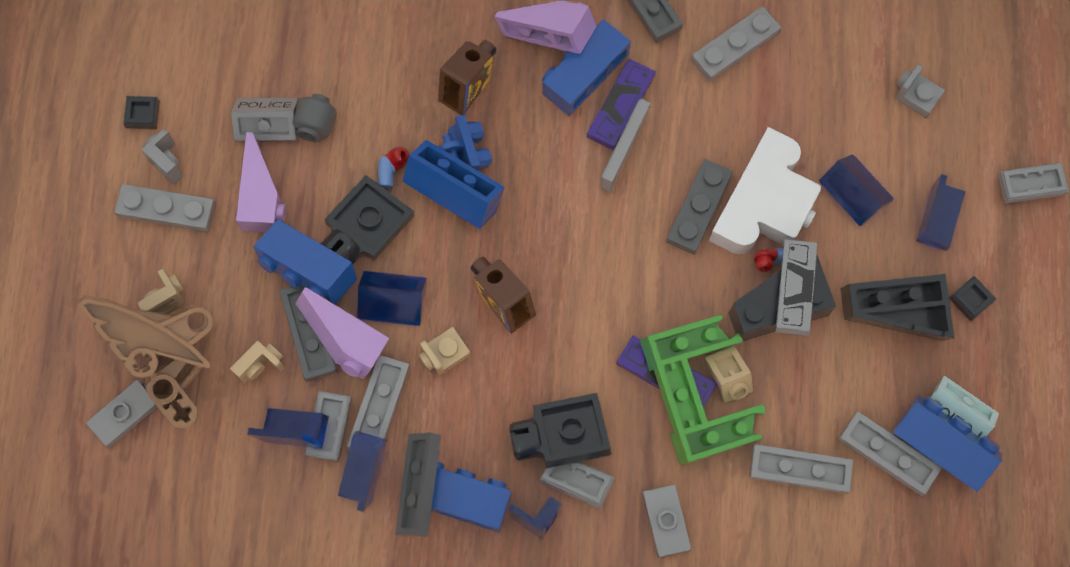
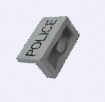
[231,98,299,141]

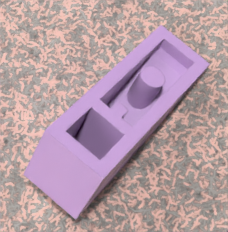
[494,0,597,54]
[236,132,286,232]
[295,287,389,379]

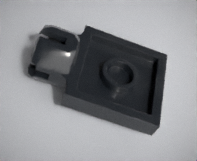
[320,175,414,264]
[509,393,611,468]

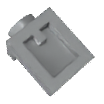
[895,64,945,118]
[141,129,183,184]

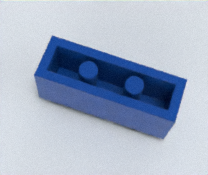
[542,19,631,117]
[402,140,504,229]
[253,219,357,305]
[893,395,1002,492]
[431,462,512,533]

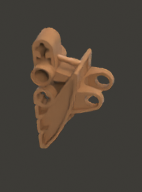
[77,295,213,429]

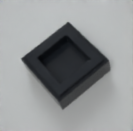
[123,96,160,129]
[949,276,996,321]

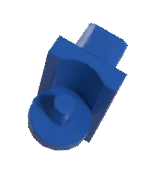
[439,115,492,171]

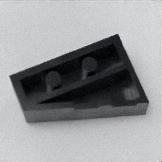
[728,254,836,341]
[840,274,954,341]

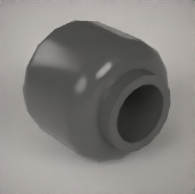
[292,94,337,142]

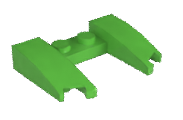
[640,315,765,465]

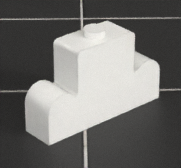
[709,127,821,255]

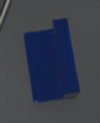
[818,154,894,226]
[916,174,965,251]
[357,271,427,326]
[247,408,329,448]
[338,431,388,512]
[508,496,562,539]

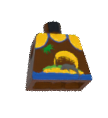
[438,40,497,115]
[470,257,536,334]

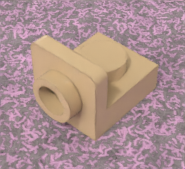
[137,268,185,314]
[418,327,471,376]
[230,340,285,384]
[705,346,753,403]

